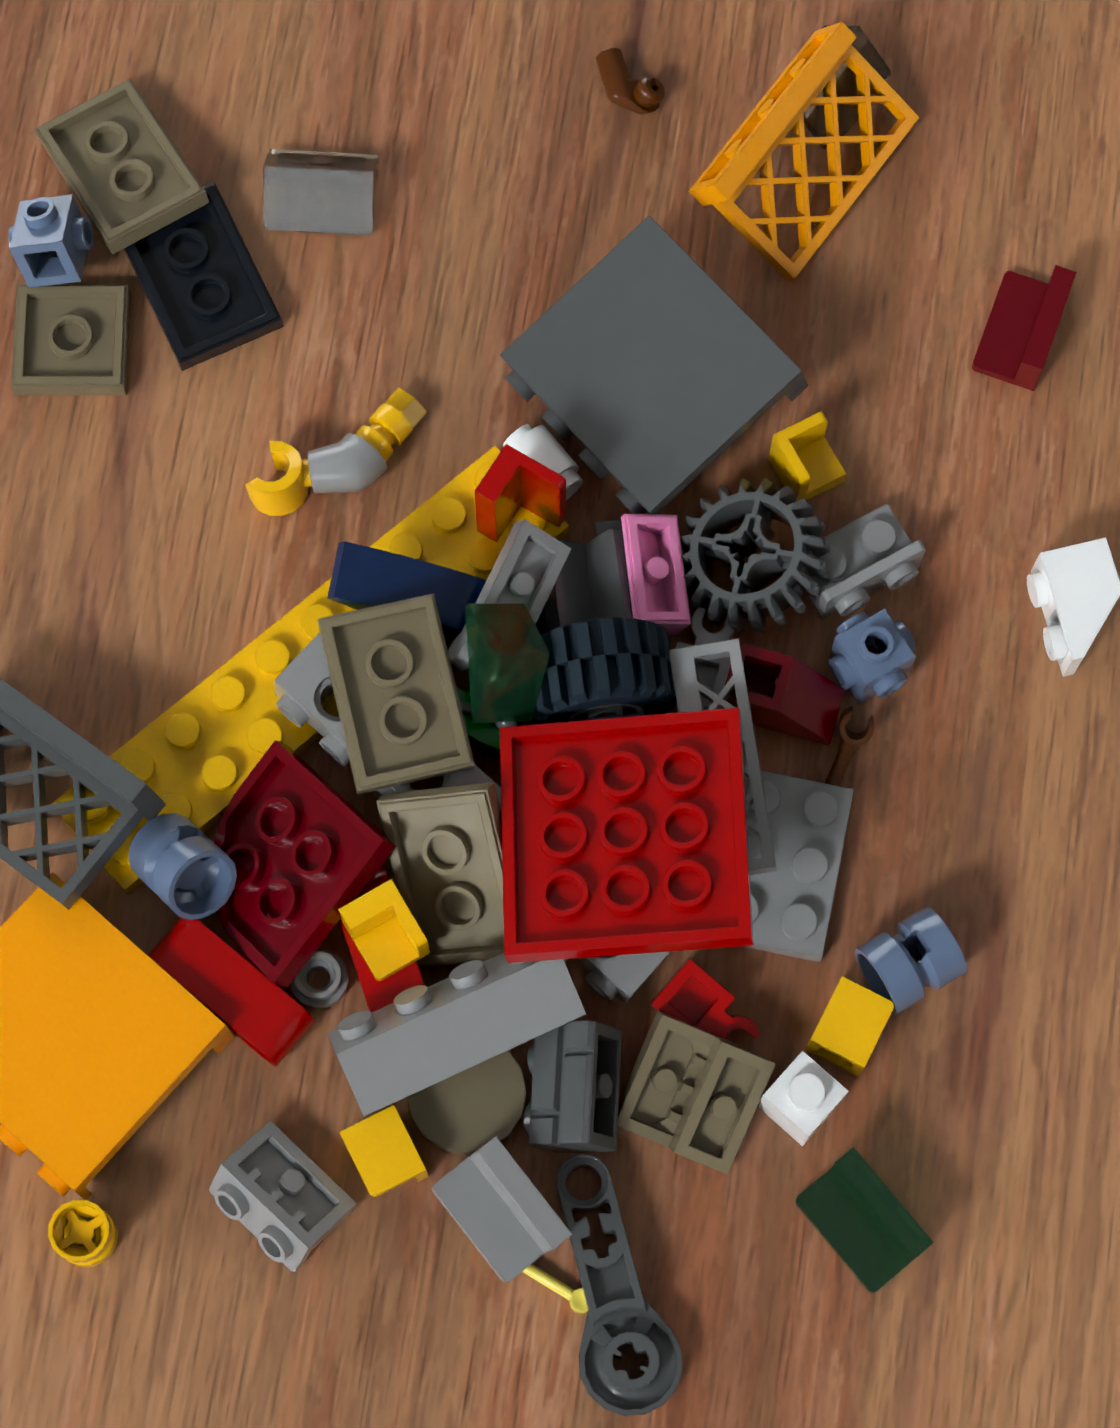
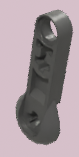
[557,1154,683,1416]

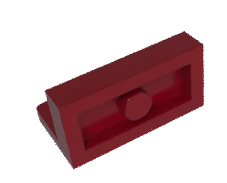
[972,265,1077,391]

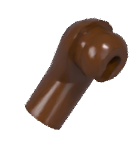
[596,48,665,115]

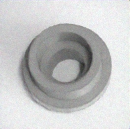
[289,948,349,1009]

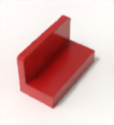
[475,444,566,543]

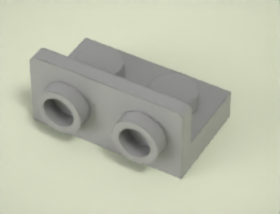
[806,504,926,619]
[209,1121,357,1272]

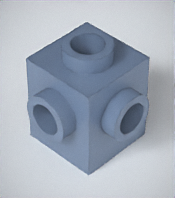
[8,194,94,288]
[829,609,916,704]

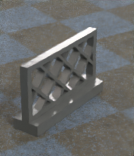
[0,678,166,910]

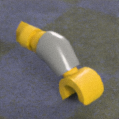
[245,387,427,516]

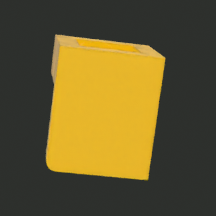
[768,411,846,501]
[338,879,430,981]
[805,976,894,1077]
[339,1105,428,1197]

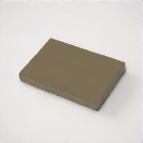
[34,79,209,255]
[318,593,475,795]
[376,782,504,967]

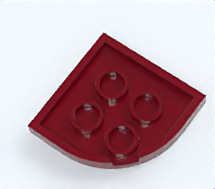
[214,740,396,988]

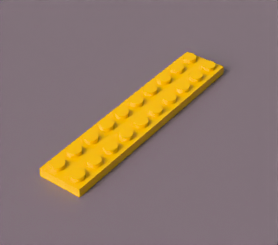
[51,446,569,895]

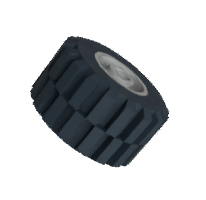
[523,617,677,725]

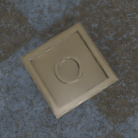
[11,285,131,395]

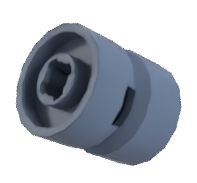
[128,813,237,920]
[854,906,967,1015]

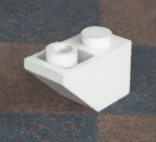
[1027,537,1120,677]

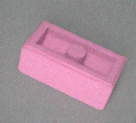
[621,514,691,635]

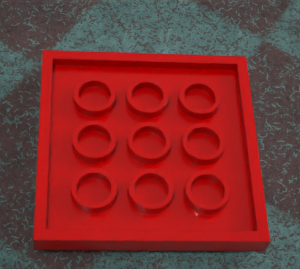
[500,708,754,963]

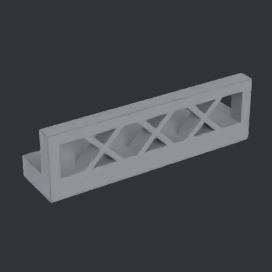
[669,638,777,875]

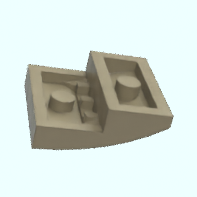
[617,1010,776,1175]

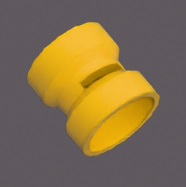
[48,1200,118,1267]

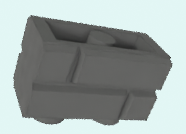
[524,1021,622,1153]

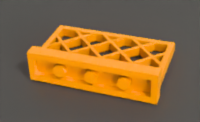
[688,22,920,280]

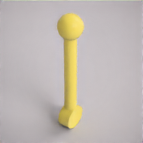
[522,1264,588,1314]

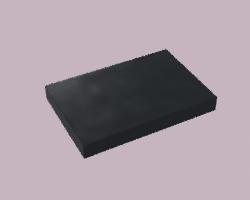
[124,182,283,371]

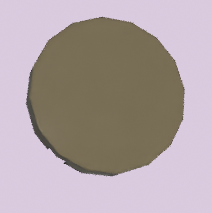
[407,1050,526,1156]

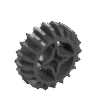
[680,478,830,633]

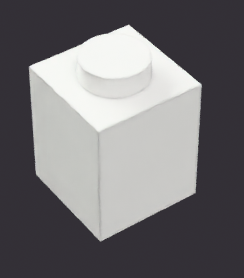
[757,1051,849,1147]

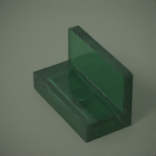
[795,1147,934,1293]

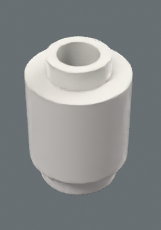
[503,424,583,501]

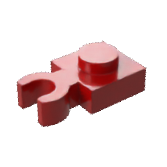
[651,957,760,1040]

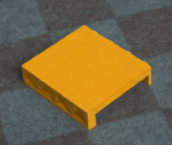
[0,872,235,1200]

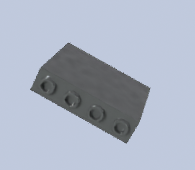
[500,215,808,514]

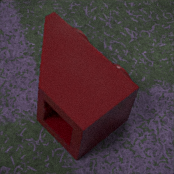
[725,642,845,746]

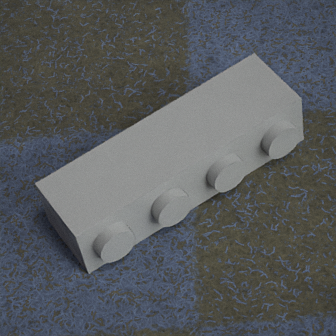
[327,952,586,1116]

